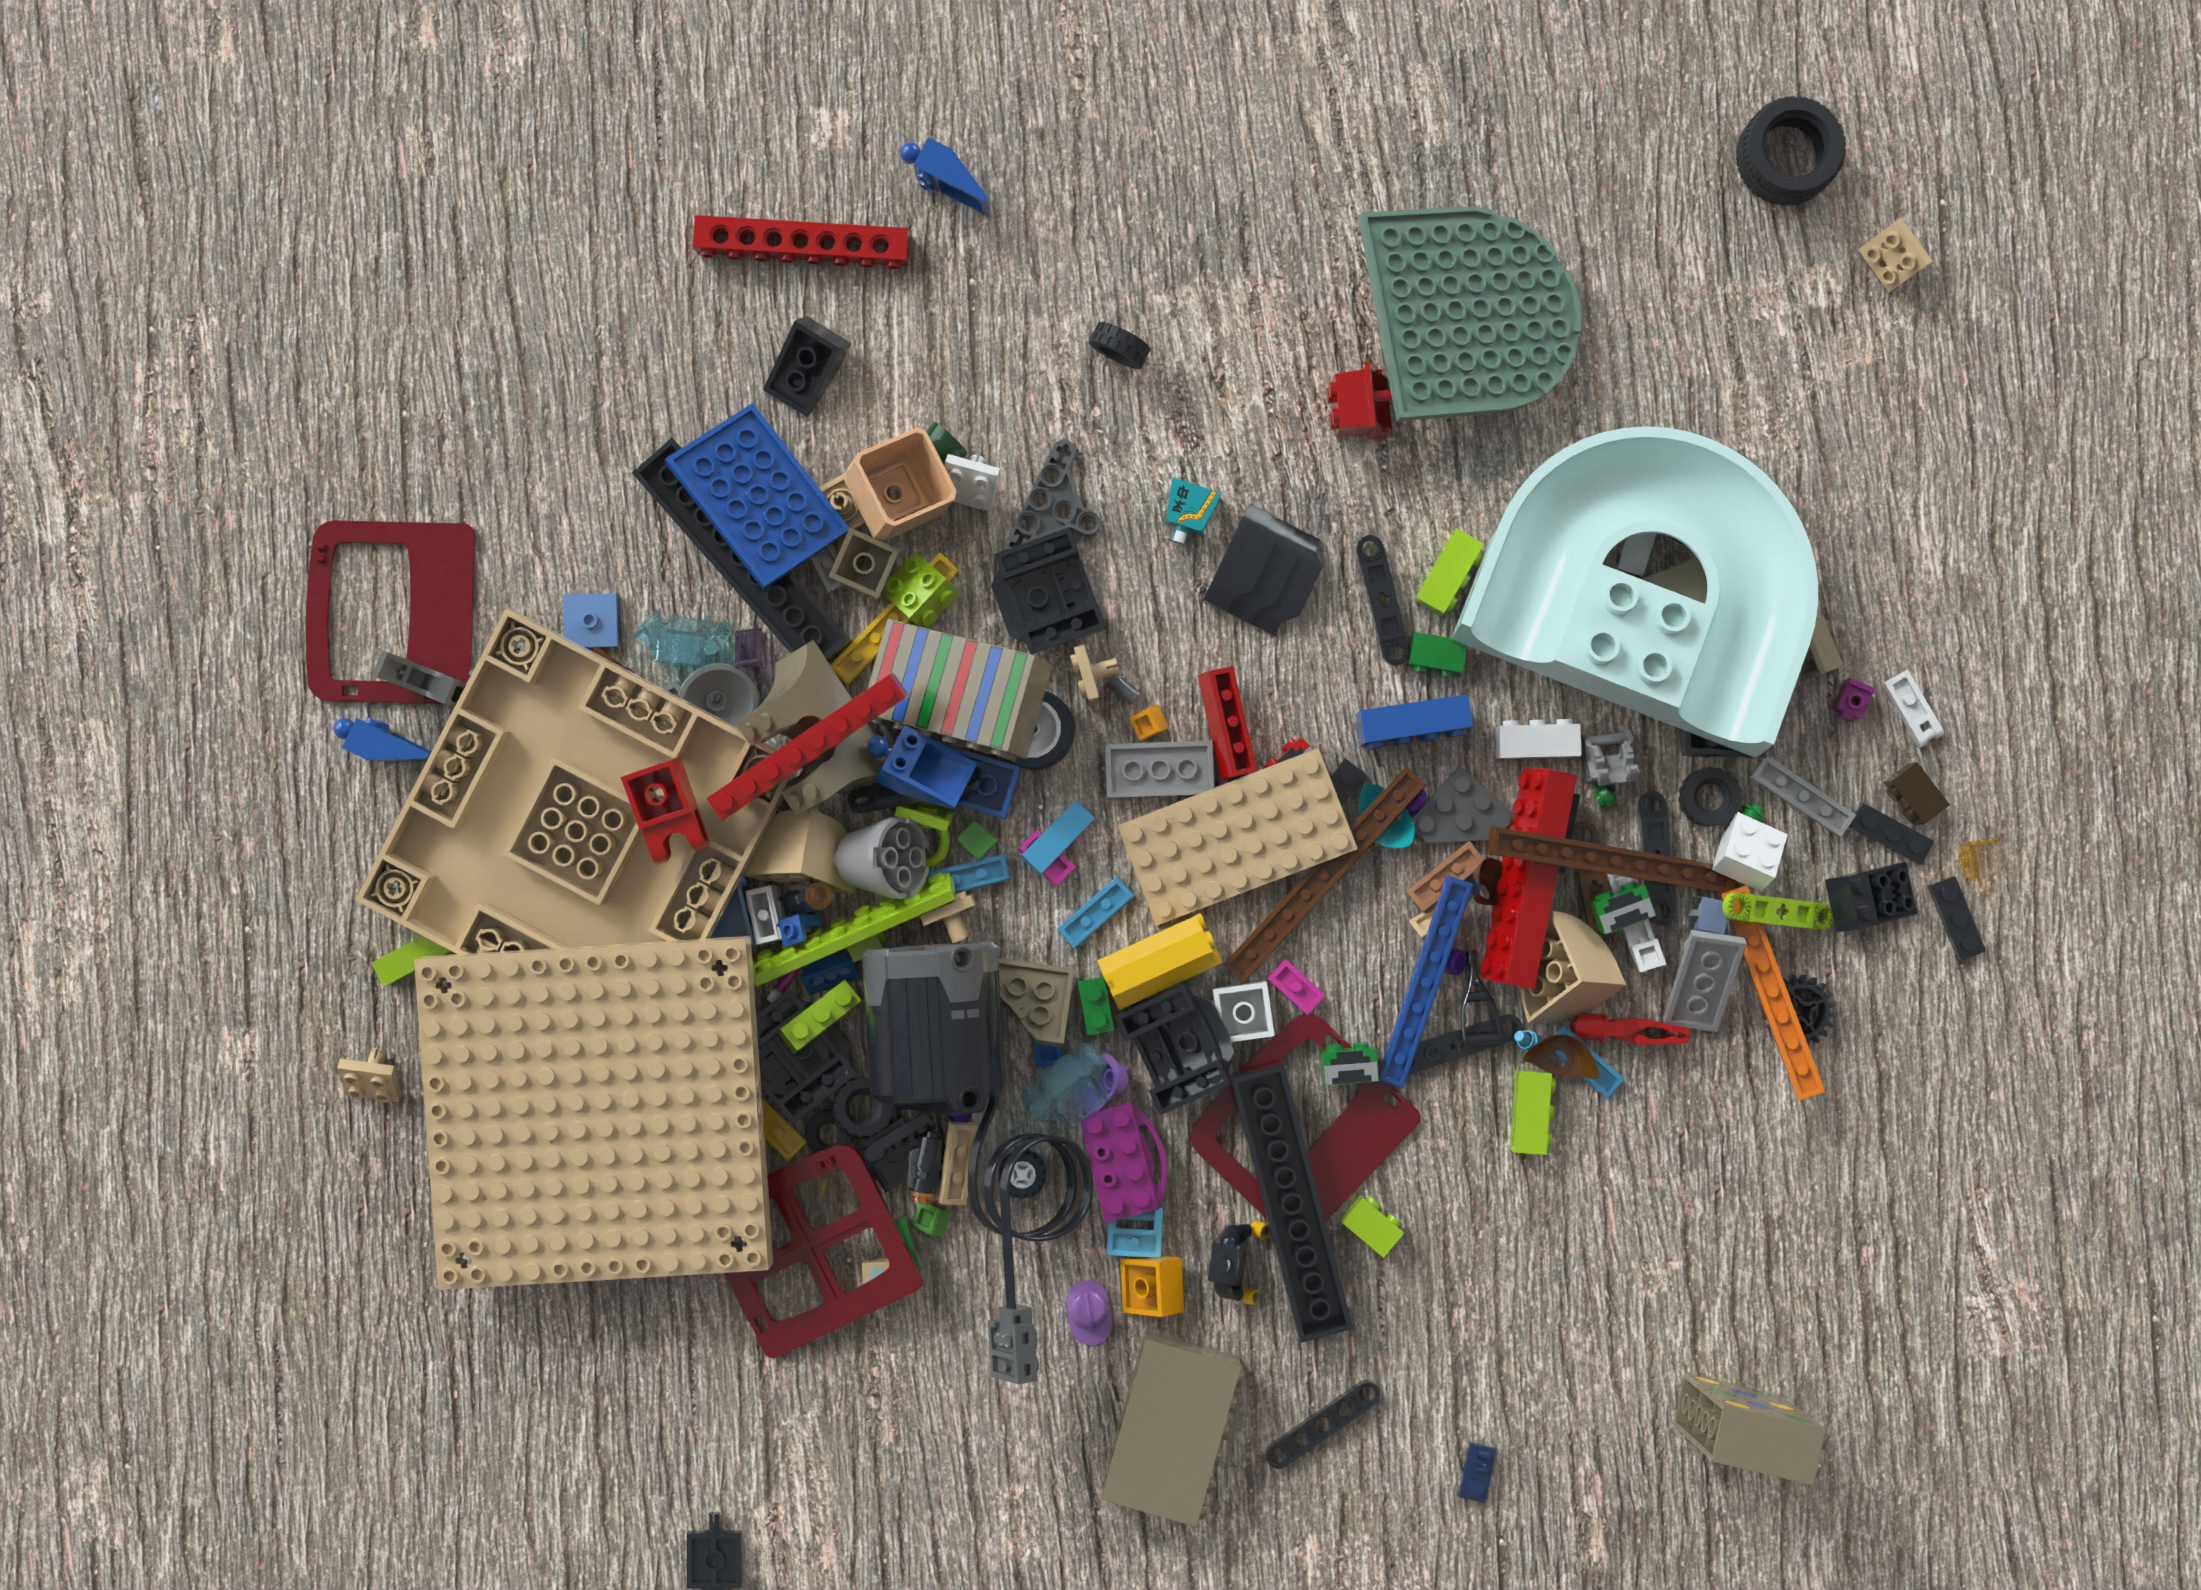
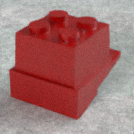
[1326,362,1393,440]

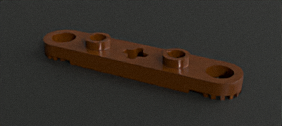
[1571,822,1619,953]

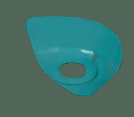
[1358,783,1415,848]

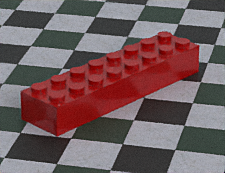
[1481,768,1577,989]

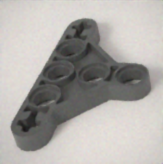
[1005,439,1100,550]

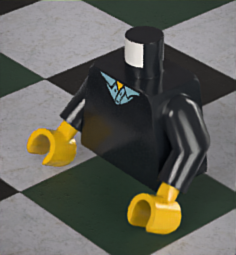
[1208,1220,1269,1306]

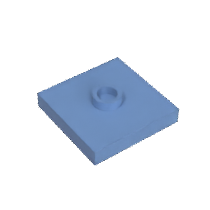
[563,593,619,648]

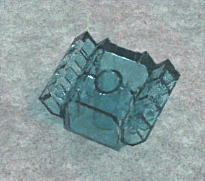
[633,610,734,669]
[1021,1042,1108,1129]

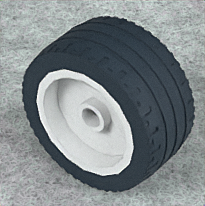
[1006,691,1075,770]

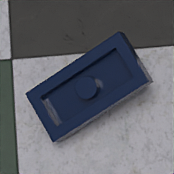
[1457,1442,1497,1503]

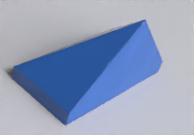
[800,952,860,995]

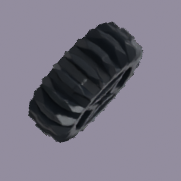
[1762,974,1837,1046]

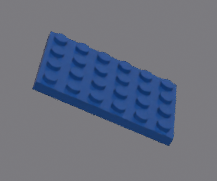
[665,403,849,590]

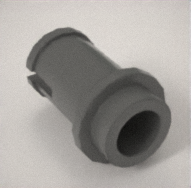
[1106,673,1141,705]

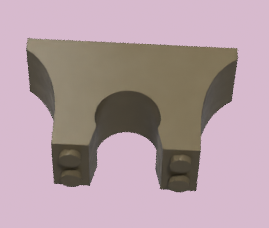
[736,640,887,815]

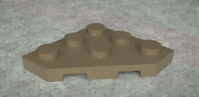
[998,958,1075,1047]

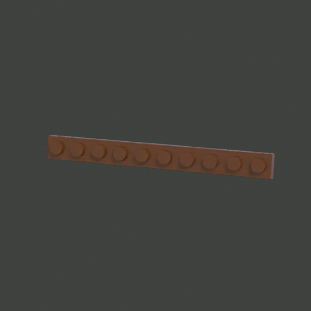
[1223,767,1427,983]
[1487,827,1736,893]

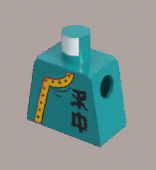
[1166,477,1221,546]

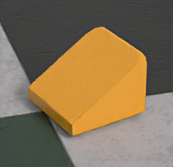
[1129,705,1169,742]

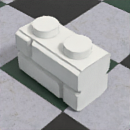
[745,885,786,944]

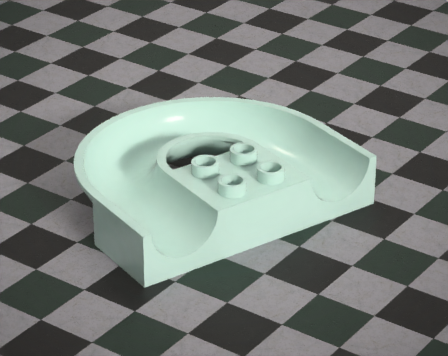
[1451,426,1818,758]

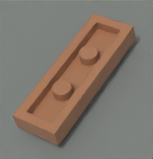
[1405,841,1484,912]

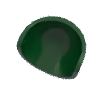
[926,422,967,466]

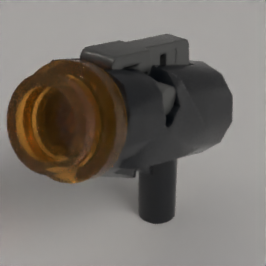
[783,881,832,928]
[907,1131,946,1205]

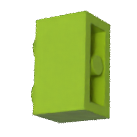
[1340,1195,1404,1258]

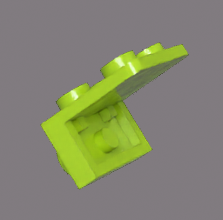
[881,553,960,629]

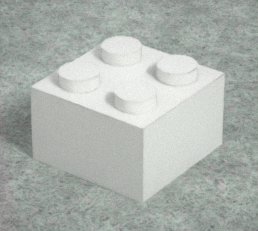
[1712,812,1788,892]
[1212,981,1275,1042]

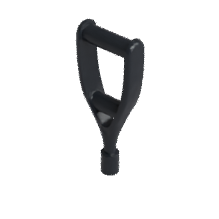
[1460,950,1503,1048]

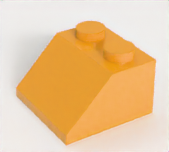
[1120,1256,1184,1317]

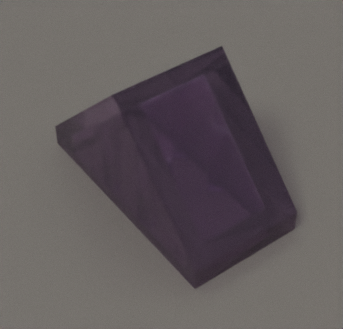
[735,628,767,672]

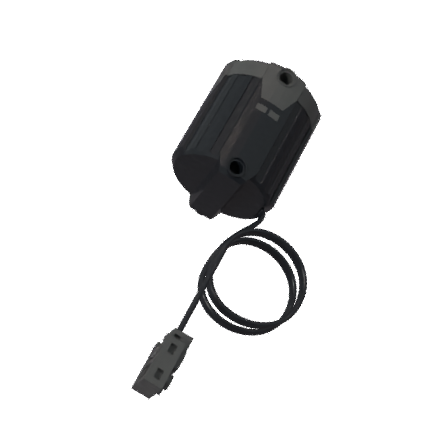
[862,941,1093,1384]

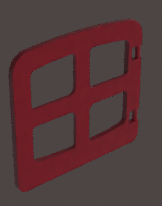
[724,1144,923,1358]

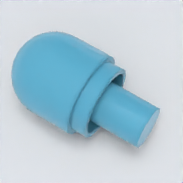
[1514,1030,1543,1052]

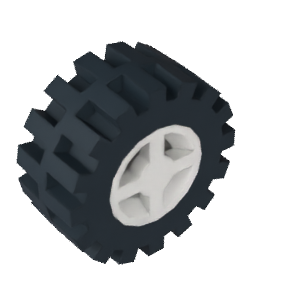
[998,1149,1047,1199]

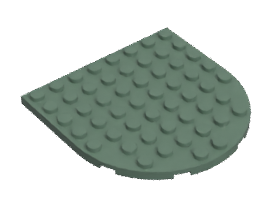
[1358,207,1581,421]

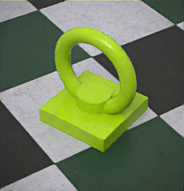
[894,801,958,868]

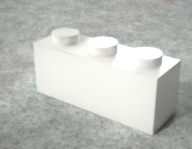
[1495,719,1581,759]

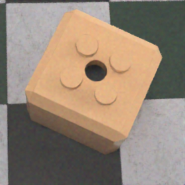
[843,428,957,542]

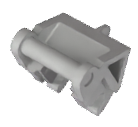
[1581,729,1640,792]

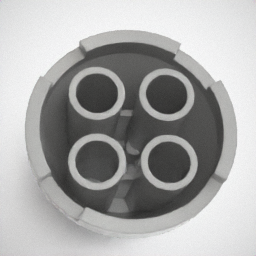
[832,817,929,899]

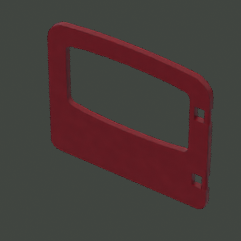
[305,520,476,704]
[1190,1014,1421,1222]

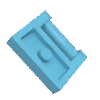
[1106,1208,1163,1258]

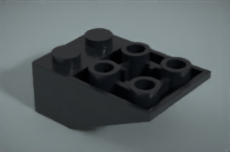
[1825,862,1918,932]

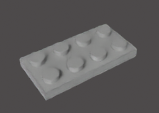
[1105,740,1214,798]
[1663,930,1746,1032]

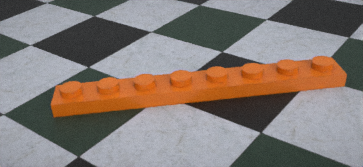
[1720,885,1825,1101]

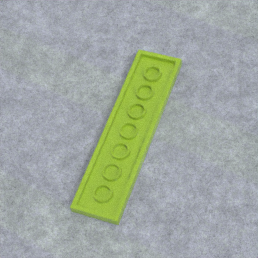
[753,872,956,987]

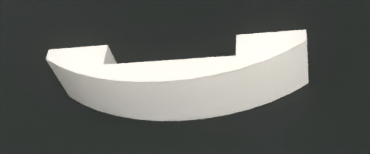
[1607,874,1666,973]

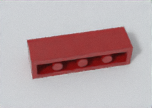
[1197,666,1257,780]

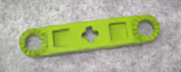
[1722,893,1834,930]

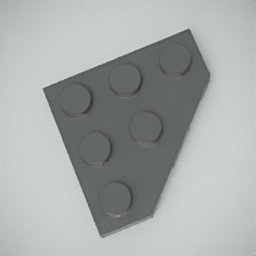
[1412,765,1514,843]

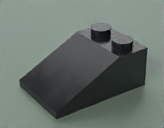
[763,316,852,417]

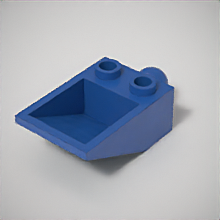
[900,137,990,216]
[334,717,432,762]
[867,725,977,809]

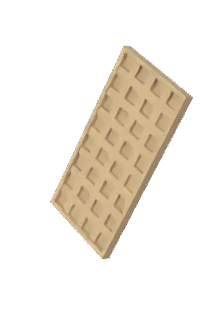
[1117,748,1358,926]

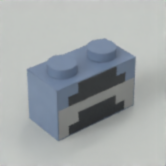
[1685,897,1727,935]

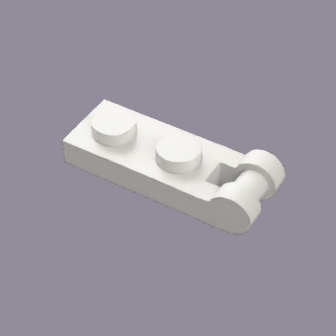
[1882,670,1944,748]

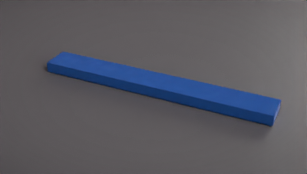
[1378,875,1474,1088]

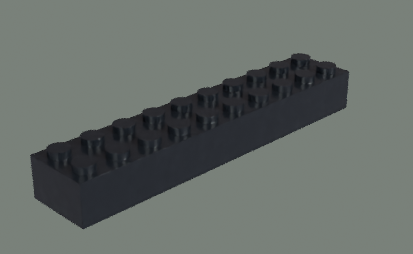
[632,438,853,663]
[1230,1061,1353,1343]

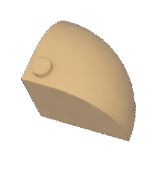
[743,807,855,893]
[1521,911,1626,1024]

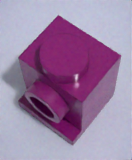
[1831,678,1876,722]

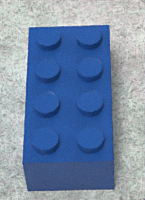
[1355,694,1473,750]
[939,742,1021,820]

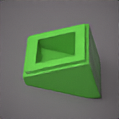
[956,820,998,861]
[911,1201,951,1236]

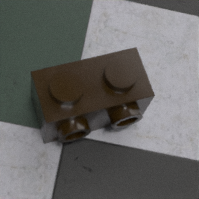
[1883,762,1950,825]

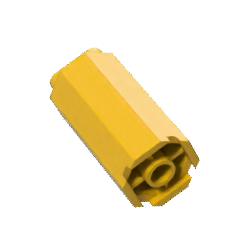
[1097,913,1223,1010]

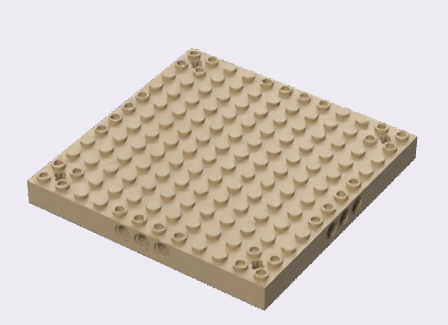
[355,609,797,954]
[414,936,773,1290]

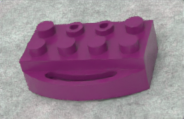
[1078,1103,1167,1223]

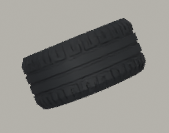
[1736,96,1846,206]

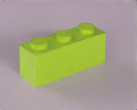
[1413,528,1484,616]
[778,980,861,1055]
[1510,1069,1556,1155]

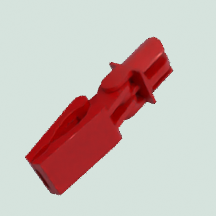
[1571,1013,1690,1045]

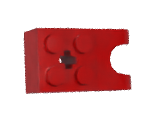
[620,756,710,865]

